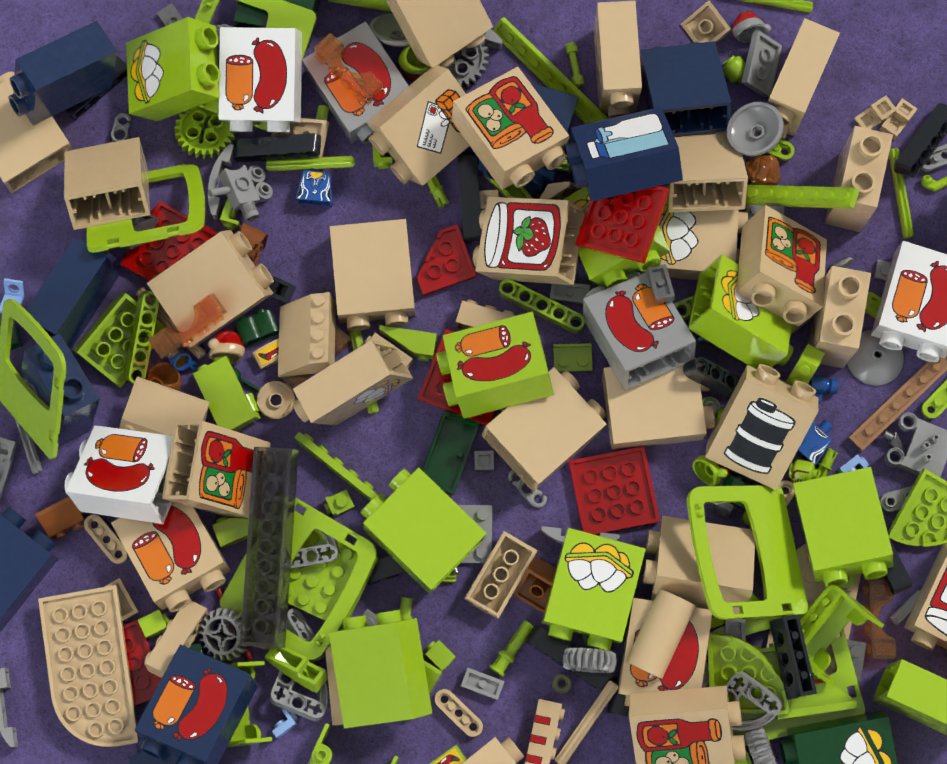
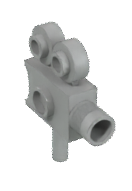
[208,165,273,222]

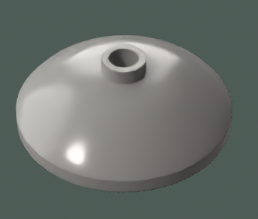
[370,13,410,47]
[727,102,784,156]
[847,330,904,386]

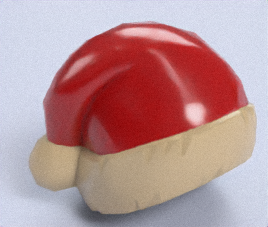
[208,329,245,365]

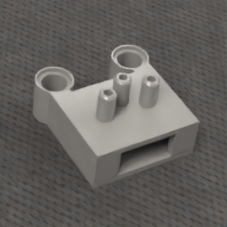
[884,412,947,477]

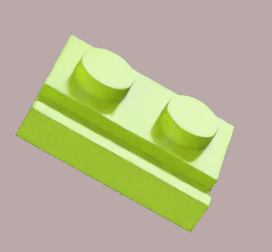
[553,343,593,373]

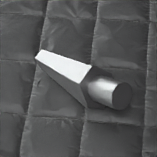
[830,257,854,268]
[881,430,905,452]

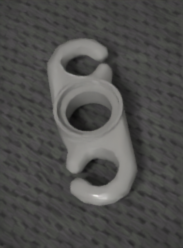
[111,113,131,142]
[508,470,547,508]

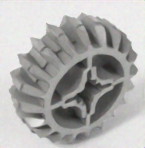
[198,607,252,661]
[563,647,617,673]
[745,727,778,764]

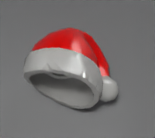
[732,11,771,43]

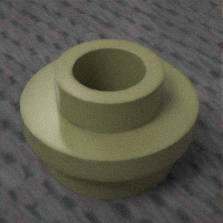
[552,674,572,694]

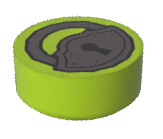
[702,396,720,415]

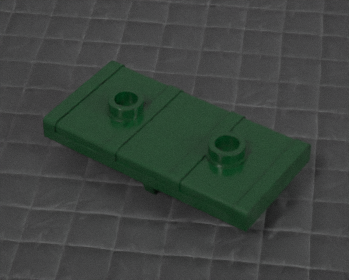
[422,410,480,495]

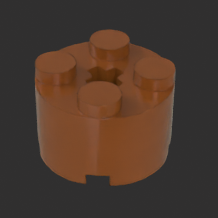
[240,223,269,266]

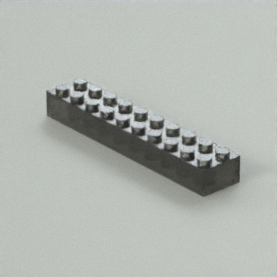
[240,447,299,648]

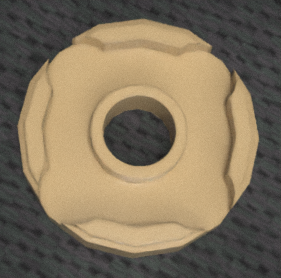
[257,381,295,419]

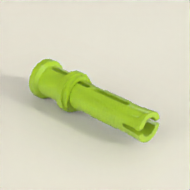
[489,620,534,677]

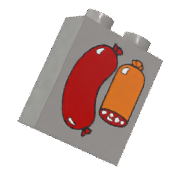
[302,21,409,144]
[583,272,696,391]

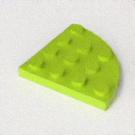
[888,468,947,547]
[708,632,791,714]

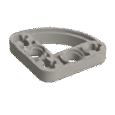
[290,512,340,569]
[269,661,328,721]
[726,672,783,731]

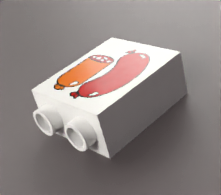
[219,27,302,133]
[871,241,947,362]
[65,425,173,524]

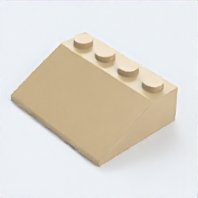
[278,292,336,377]
[119,377,210,436]

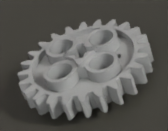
[444,41,490,87]

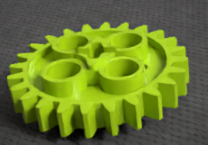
[174,103,236,159]

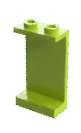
[193,355,261,432]

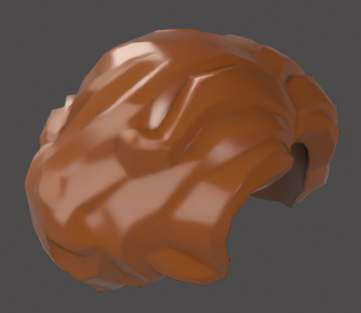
[745,155,781,185]
[146,363,182,391]

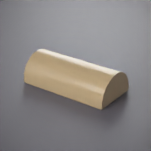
[464,531,538,619]
[625,589,696,679]

